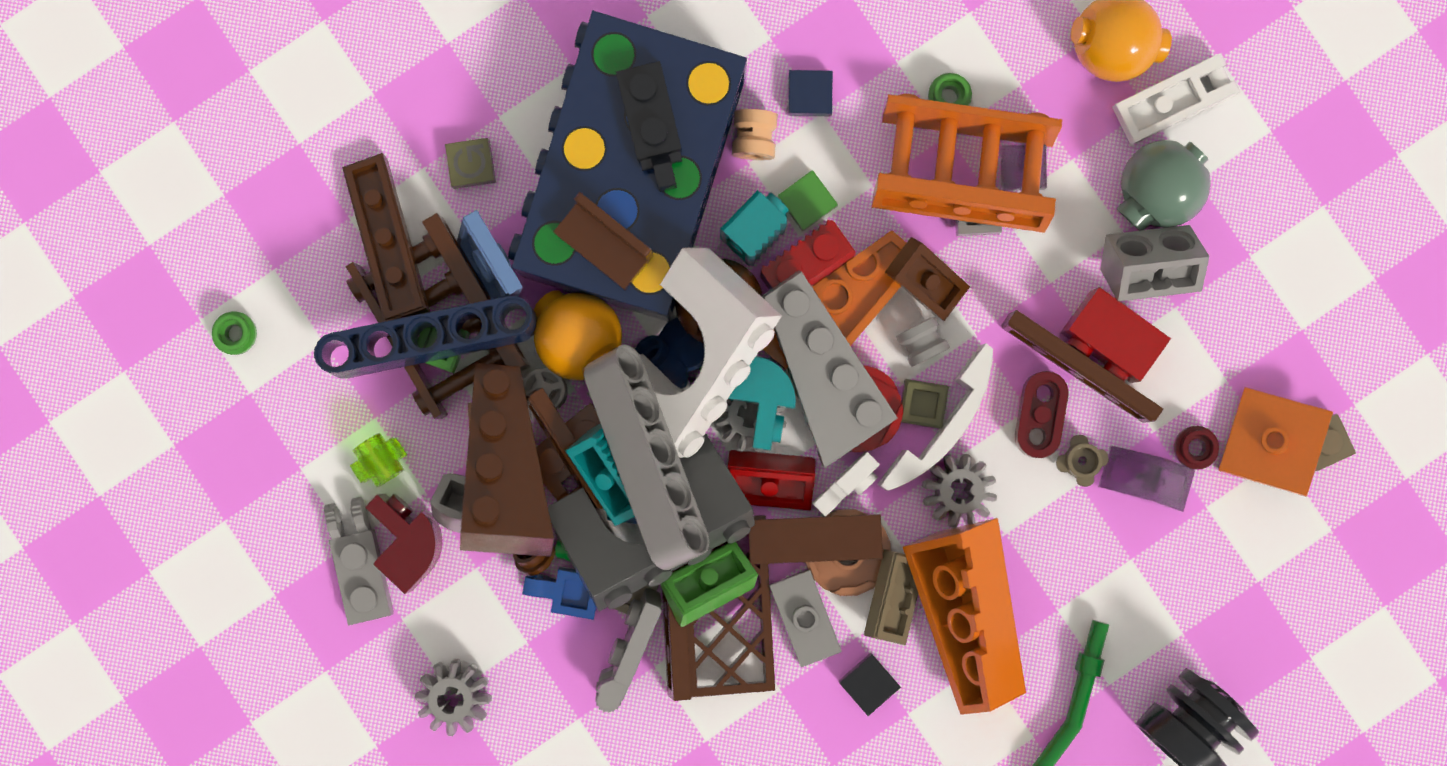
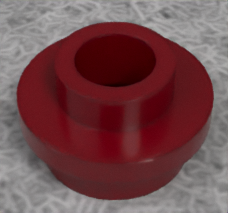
[1174,426,1219,469]

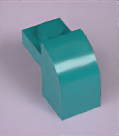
[728,356,796,450]

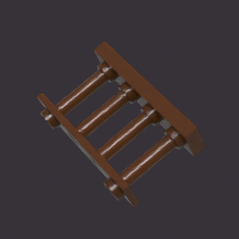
[345,213,531,419]

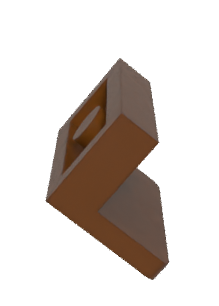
[553,192,654,291]

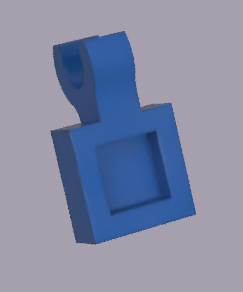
[522,566,596,620]

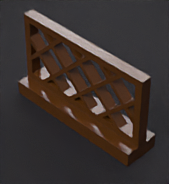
[662,515,775,701]

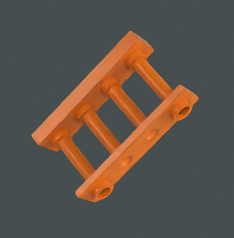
[871,94,1063,233]

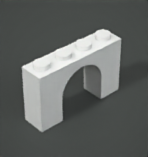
[639,248,782,458]

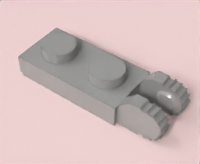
[324,497,394,626]
[595,588,662,713]

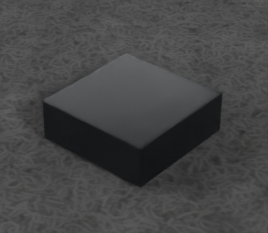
[838,653,901,716]

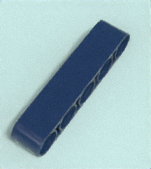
[314,296,538,379]

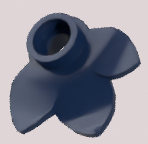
[635,317,705,389]

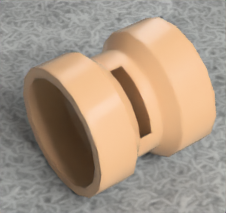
[732,109,778,160]

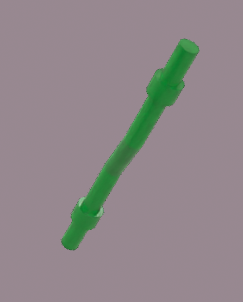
[1032,620,1109,766]

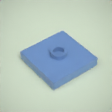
[457,210,523,299]

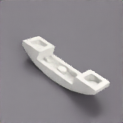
[877,343,993,491]

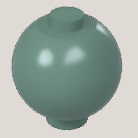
[1116,140,1211,231]

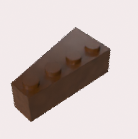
[460,363,554,557]

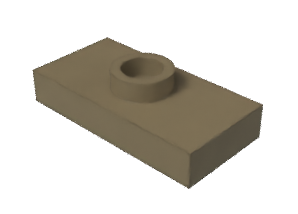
[864,549,918,645]

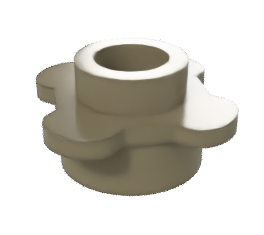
[1056,435,1109,487]

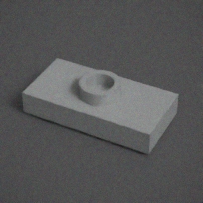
[769,569,842,668]

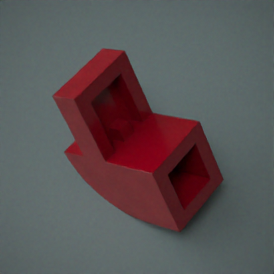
[365,493,442,594]

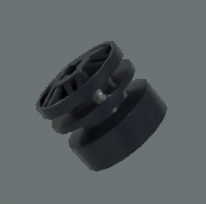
[1135,668,1259,766]

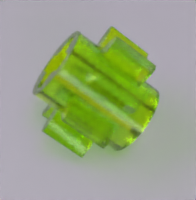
[350,433,407,488]

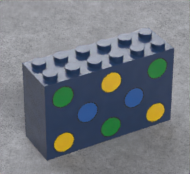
[508,10,747,322]

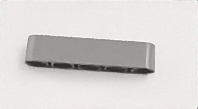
[584,344,709,570]

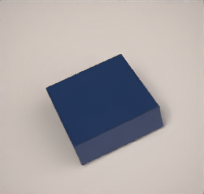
[788,70,833,117]

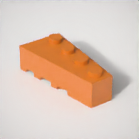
[903,518,1026,715]

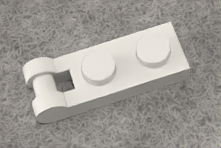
[1112,53,1241,146]

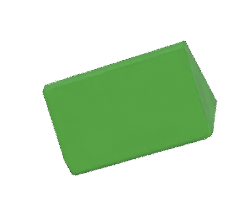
[660,542,758,627]

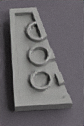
[762,271,898,468]

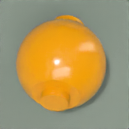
[1071,0,1172,82]
[534,290,622,381]

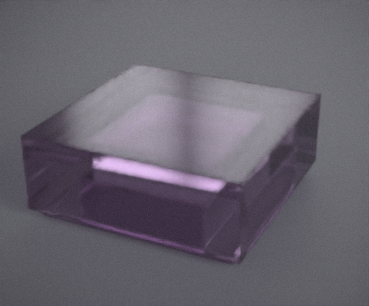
[1000,144,1047,190]

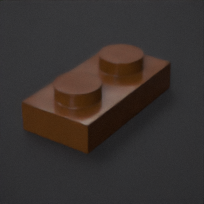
[885,237,970,321]

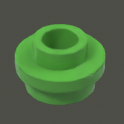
[928,73,972,106]
[212,311,257,355]

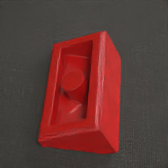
[728,450,816,511]

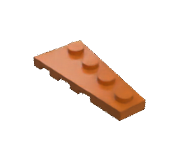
[762,230,907,370]

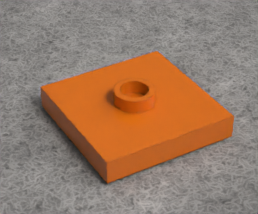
[1219,387,1333,497]

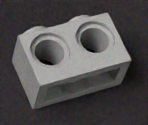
[1100,225,1210,301]

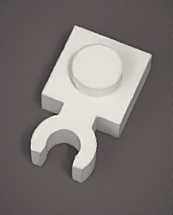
[812,452,880,517]

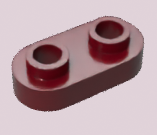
[1015,371,1069,458]

